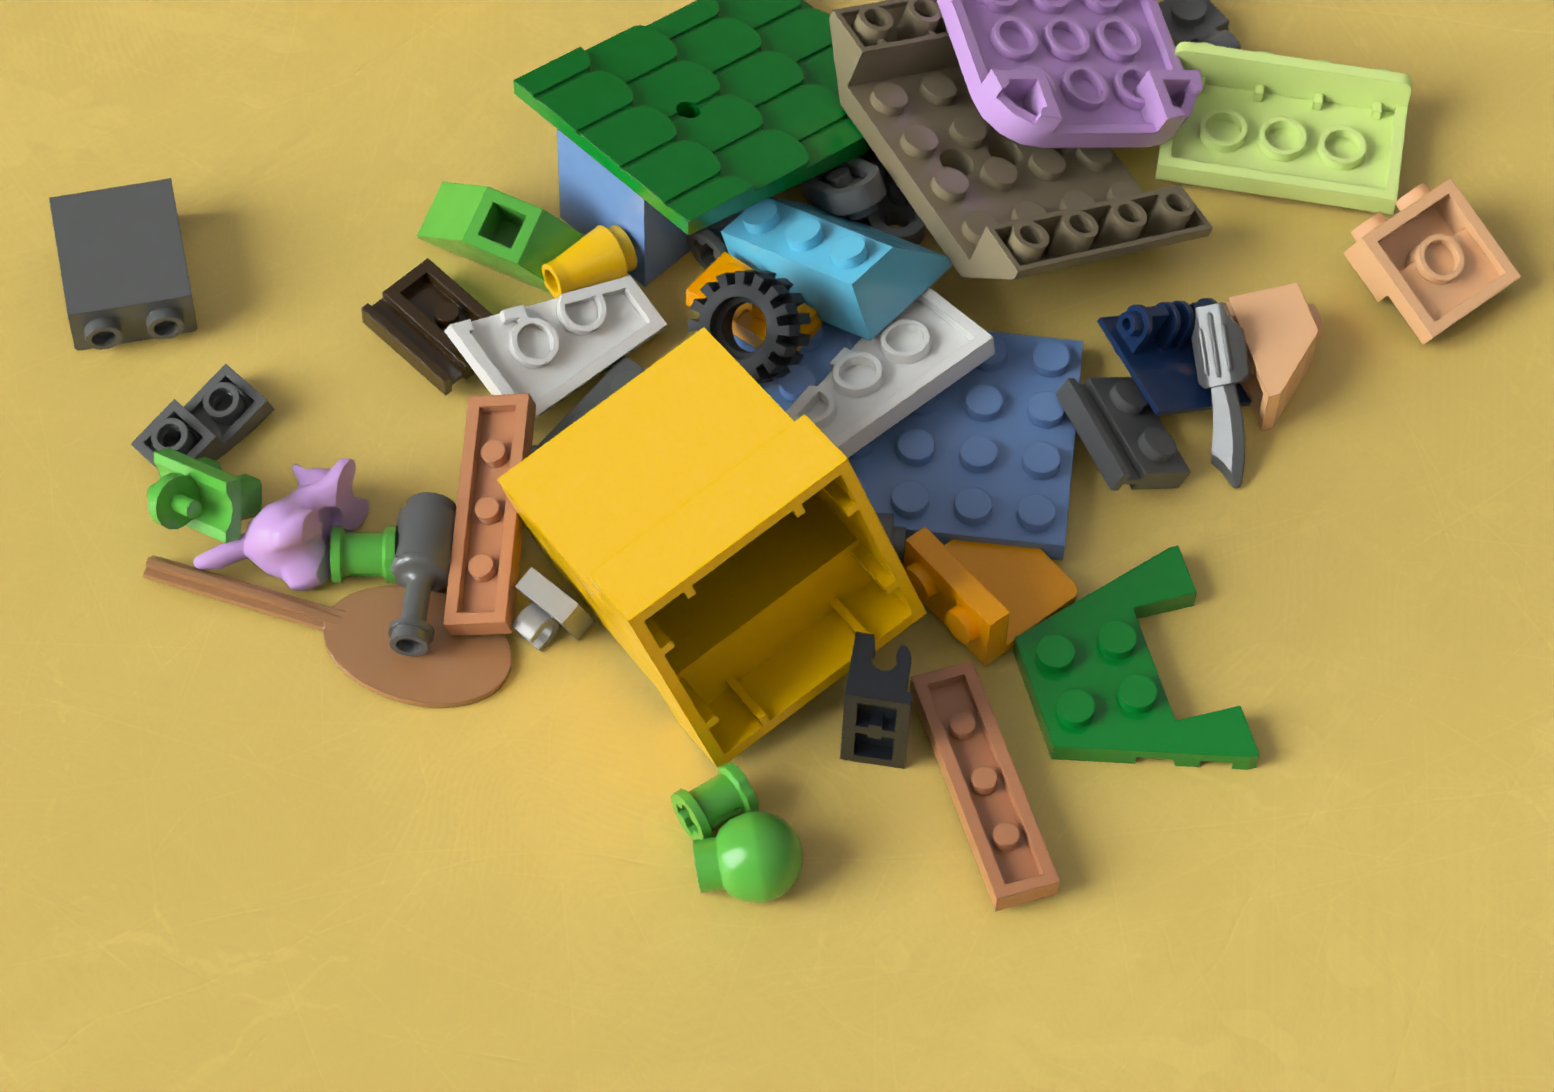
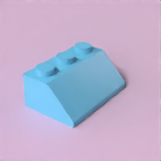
[721,197,952,341]

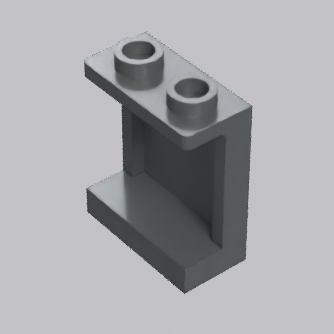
[49,178,197,350]

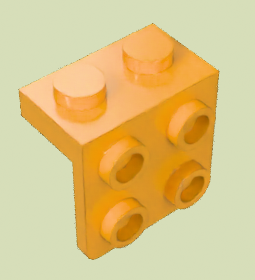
[903,526,1078,666]

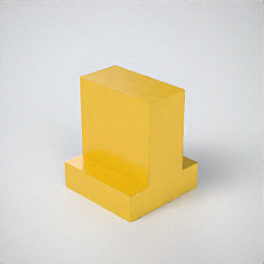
[497,327,927,769]

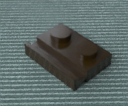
[361,258,493,396]

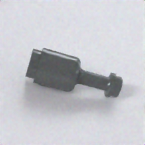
[388,492,456,656]

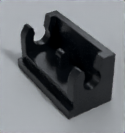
[840,632,913,769]

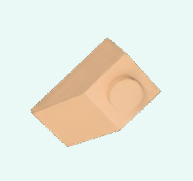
[1226,282,1322,431]

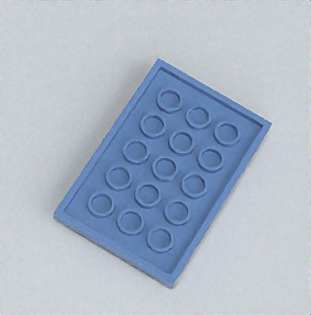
[733,321,1083,560]

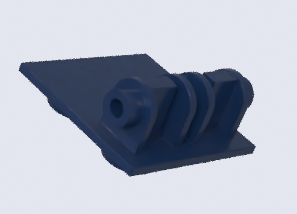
[1097,298,1252,416]

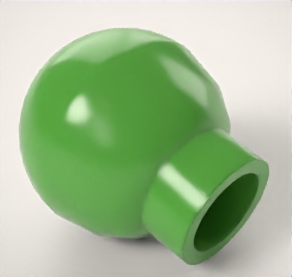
[693,811,803,903]

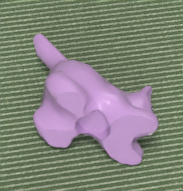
[193,458,369,592]

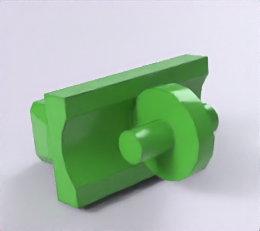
[147,448,262,543]

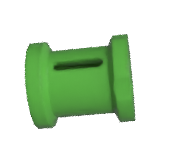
[330,526,397,583]
[671,762,759,840]

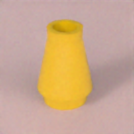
[541,225,637,298]

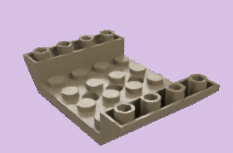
[829,0,1213,280]

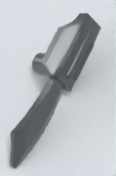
[1192,302,1251,488]

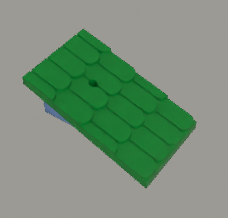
[513,0,872,287]

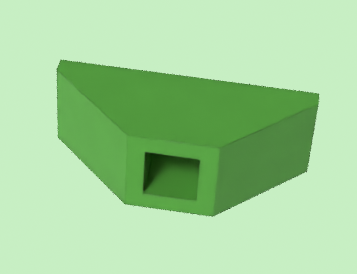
[417,182,585,293]

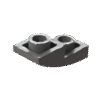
[131,364,275,470]

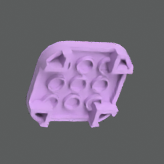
[937,0,1203,148]

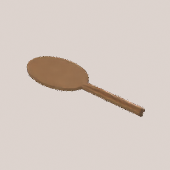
[143,555,511,708]

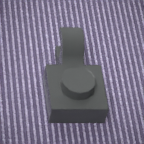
[1158,0,1241,49]

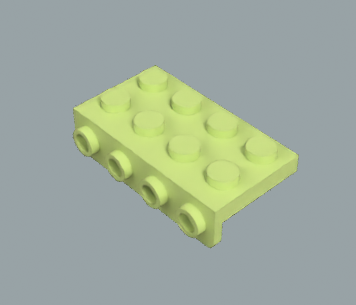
[1155,41,1413,215]

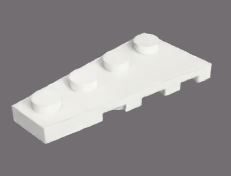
[786,287,995,458]

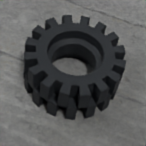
[687,270,811,383]

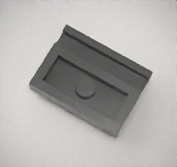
[1055,377,1191,491]

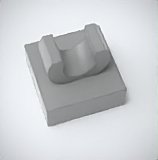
[512,566,595,651]

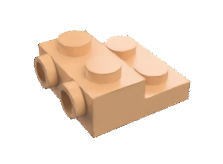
[1343,178,1521,345]

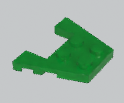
[1013,546,1260,770]

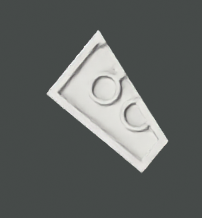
[444,275,668,420]

